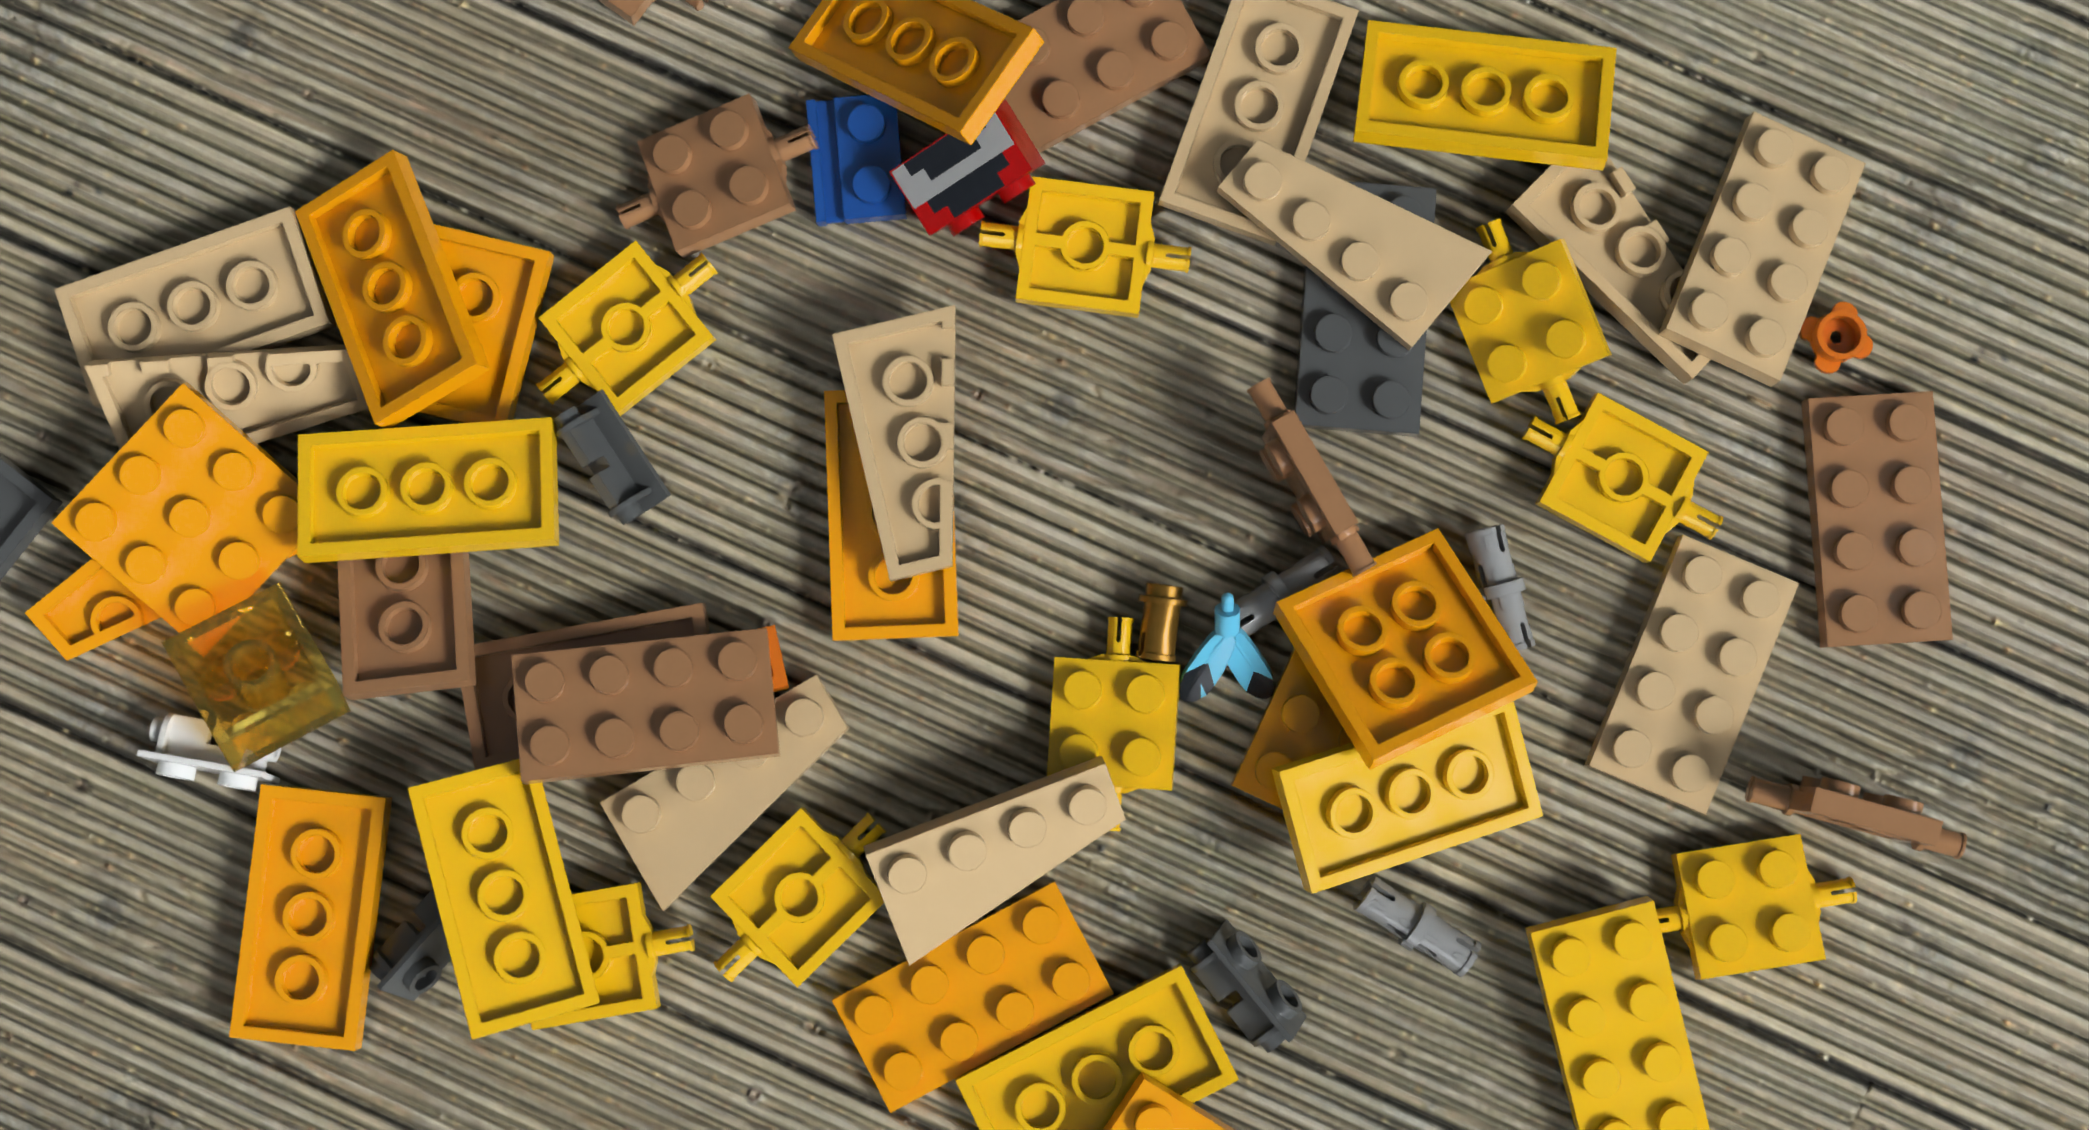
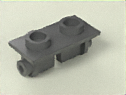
[554,389,671,525]
[369,888,451,1001]
[1187,919,1307,1053]

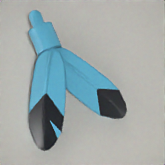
[1179,592,1274,703]

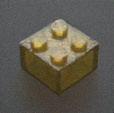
[161,582,351,772]

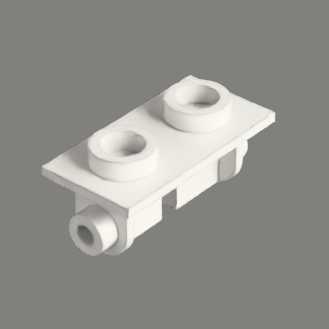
[137,712,282,792]

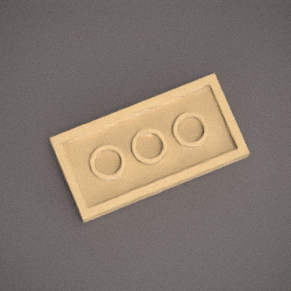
[1158,0,1359,246]
[1658,111,1866,387]
[54,206,336,409]
[1584,535,1799,815]

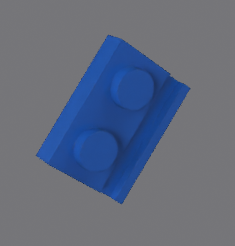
[806,95,907,227]

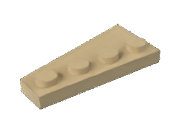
[1217,139,1492,351]
[1505,156,1711,384]
[832,305,956,582]
[84,344,369,449]
[600,675,850,911]
[864,756,1126,966]

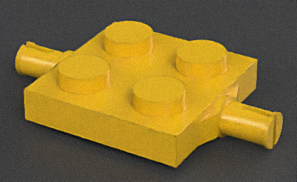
[979,176,1191,318]
[1450,218,1612,425]
[536,240,718,417]
[1522,393,1723,563]
[1047,617,1181,831]
[710,807,886,988]
[1656,834,1857,980]
[531,882,695,1030]

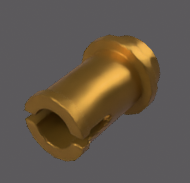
[1136,582,1188,662]

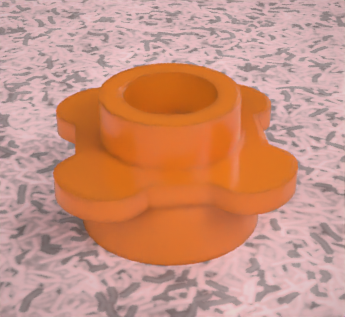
[1799,302,1873,374]

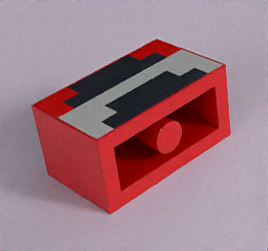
[889,99,1046,237]

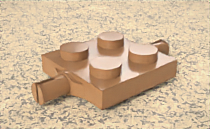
[616,93,819,258]
[1247,377,1377,577]
[1745,776,1967,859]

